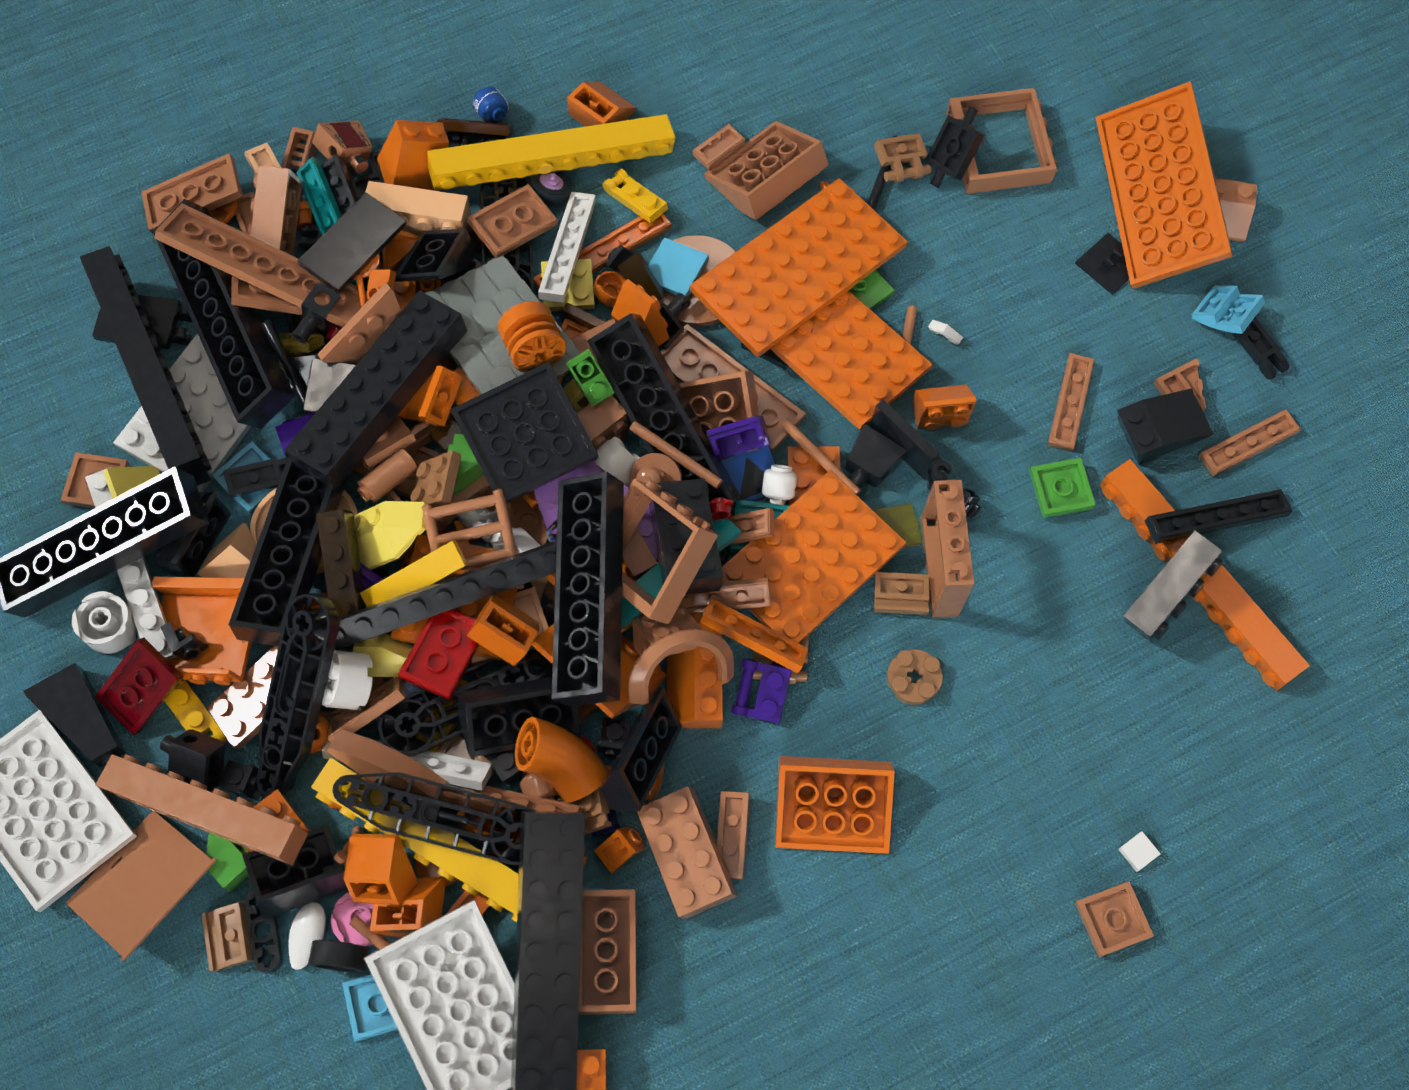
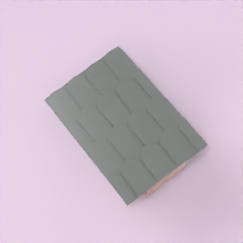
[425,256,581,395]

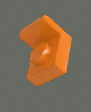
[594,826,645,873]

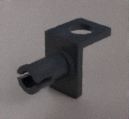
[291,282,340,344]
[659,293,691,349]

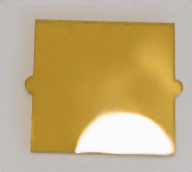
[873,503,922,548]

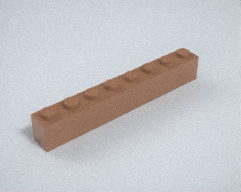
[95,754,308,866]

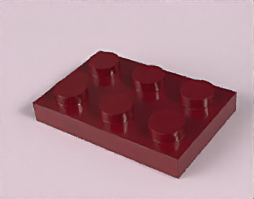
[95,637,183,736]

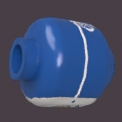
[473,87,509,122]

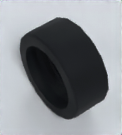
[308,940,369,973]

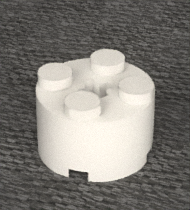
[594,437,640,487]
[72,591,137,654]
[322,650,373,710]

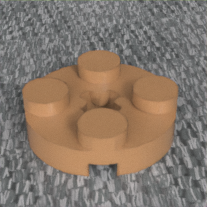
[887,649,943,705]

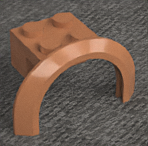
[628,607,734,705]

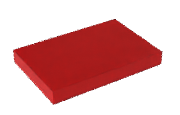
[398,609,480,700]

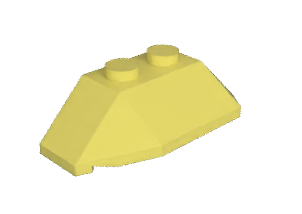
[354,501,428,570]

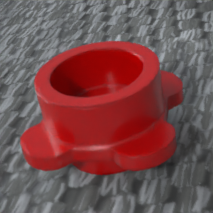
[709,497,733,520]

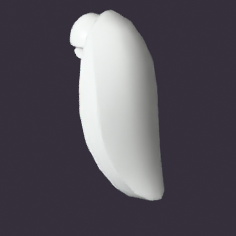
[289,902,326,969]

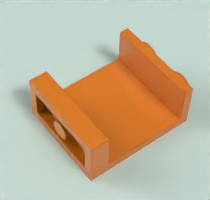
[398,366,463,427]

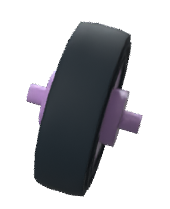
[528,171,572,205]

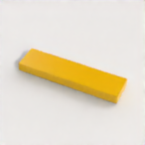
[360,541,468,607]

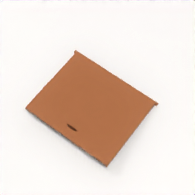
[66,811,217,962]

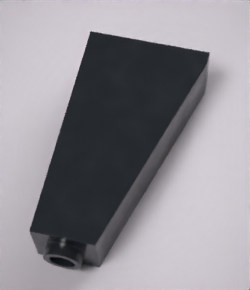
[23,663,126,767]

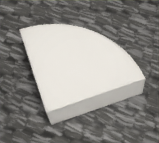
[928,320,963,345]

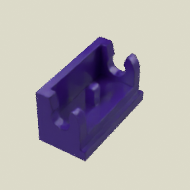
[707,416,771,459]

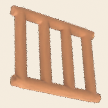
[422,489,524,590]

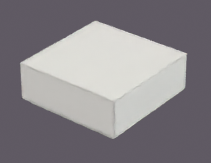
[1118,831,1160,872]

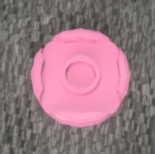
[331,892,384,947]

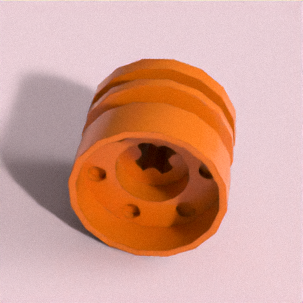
[497,301,566,373]

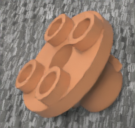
[629,453,682,485]

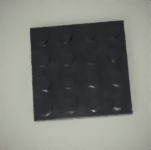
[450,362,599,504]

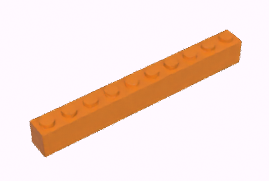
[1100,459,1310,691]

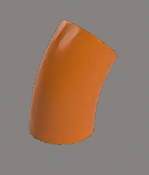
[515,717,609,803]

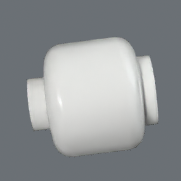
[762,465,797,505]

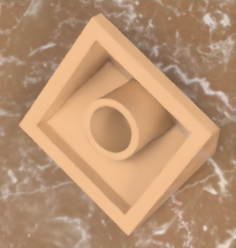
[197,523,256,578]

